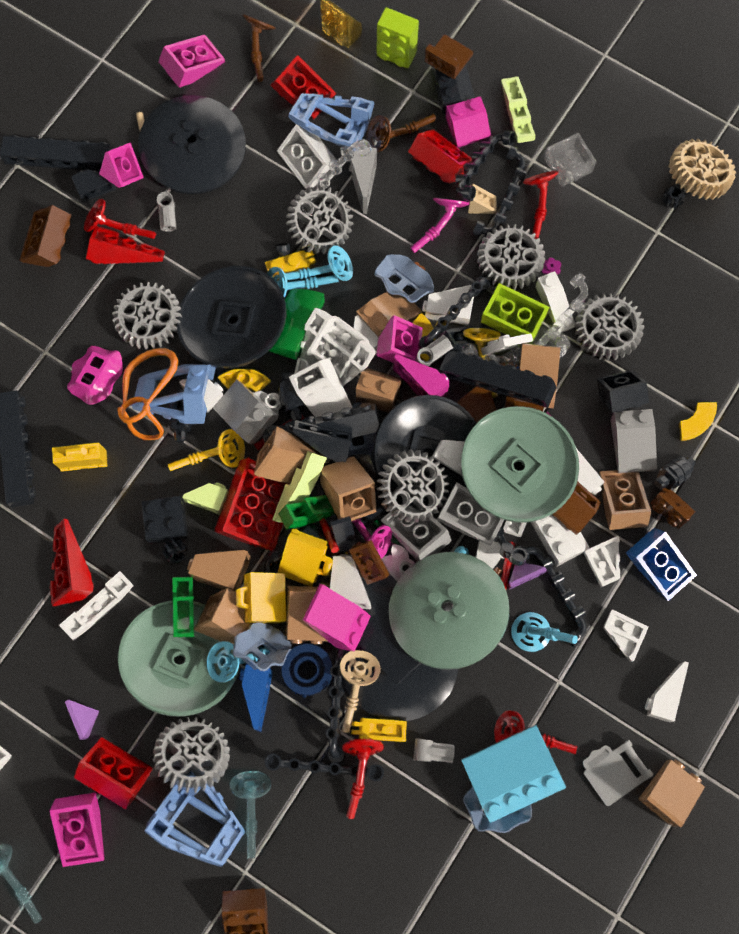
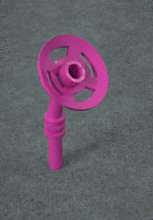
[410,198,470,253]
[352,518,392,559]

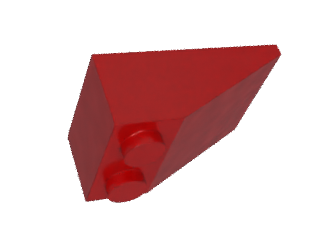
[270,55,336,120]

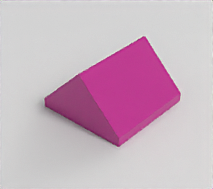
[99,143,144,188]

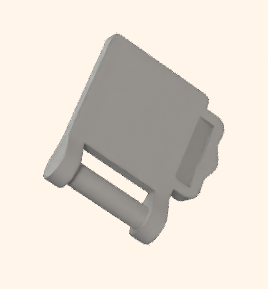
[583,740,654,806]

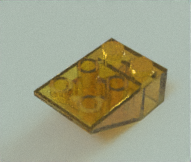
[320,0,362,48]

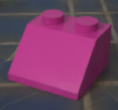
[445,97,491,148]
[376,315,423,363]

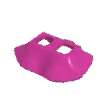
[67,346,123,405]

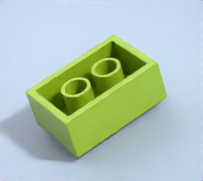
[377,7,419,68]
[481,283,549,344]

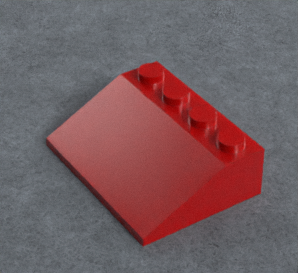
[214,458,290,551]

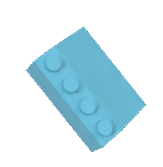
[461,725,566,823]

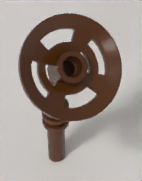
[242,14,276,82]
[366,114,436,152]

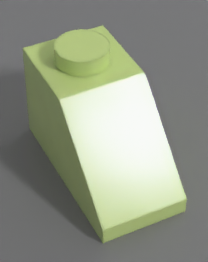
[183,483,228,515]

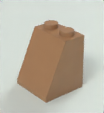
[356,368,403,413]
[254,426,317,484]
[320,456,377,521]
[187,550,251,592]
[286,586,327,644]
[194,588,253,645]
[638,760,705,827]

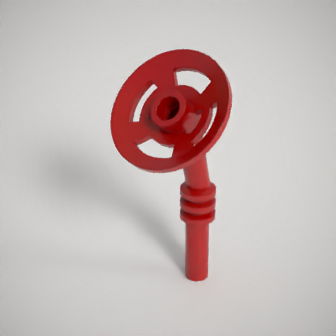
[523,171,558,239]
[84,199,156,239]
[494,710,577,754]
[343,739,384,819]

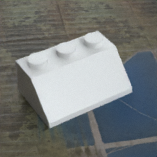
[277,125,340,189]
[531,515,590,567]

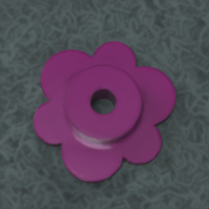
[542,258,561,275]

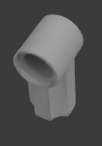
[157,192,176,232]
[416,335,453,367]
[413,739,455,763]

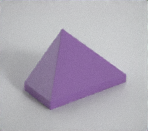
[507,563,547,590]
[65,700,99,740]

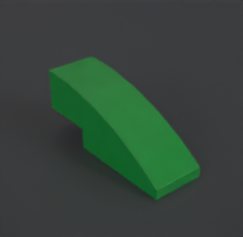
[278,495,335,530]
[172,577,194,637]

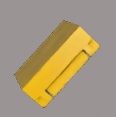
[52,443,107,472]
[278,529,333,587]
[236,572,287,624]

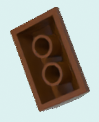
[20,205,71,267]

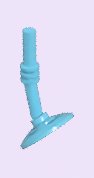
[278,246,353,281]
[266,267,339,297]
[511,612,578,652]
[207,641,270,682]

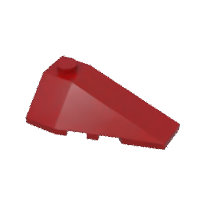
[86,226,165,264]
[50,519,93,606]

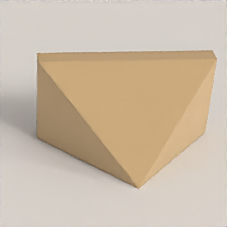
[468,184,496,214]

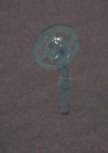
[230,771,271,859]
[0,844,42,924]

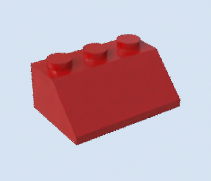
[408,129,473,183]
[74,737,153,809]

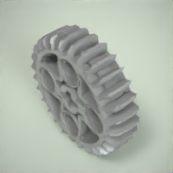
[286,185,353,254]
[477,224,545,290]
[112,282,182,350]
[574,293,644,361]
[377,450,449,523]
[153,717,230,793]

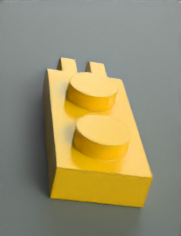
[265,250,316,277]
[351,718,407,742]

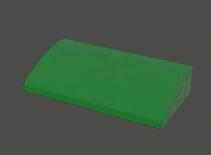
[269,289,325,360]

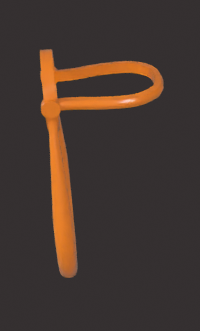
[118,348,178,440]

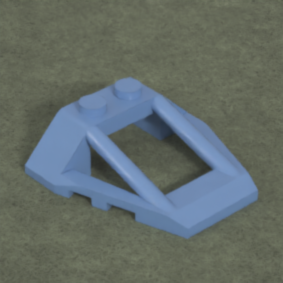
[289,93,374,150]
[132,364,216,424]
[144,771,245,866]

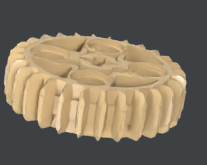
[668,139,736,200]

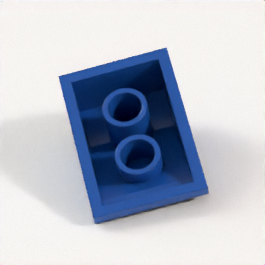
[626,528,697,601]
[239,664,273,732]

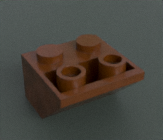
[552,481,601,535]
[222,888,268,934]

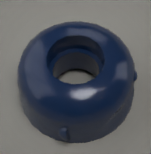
[282,642,332,699]

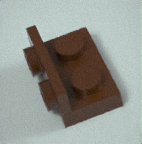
[349,540,389,585]

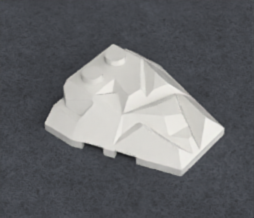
[294,308,376,386]

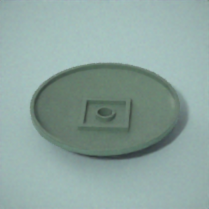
[461,406,579,523]
[389,552,509,669]
[118,600,240,716]

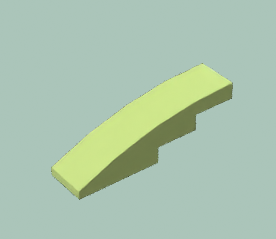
[501,77,535,143]
[273,451,327,523]

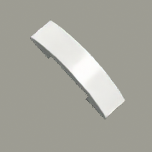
[59,571,133,640]

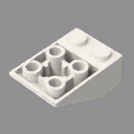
[289,358,353,417]

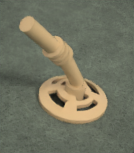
[340,650,381,733]

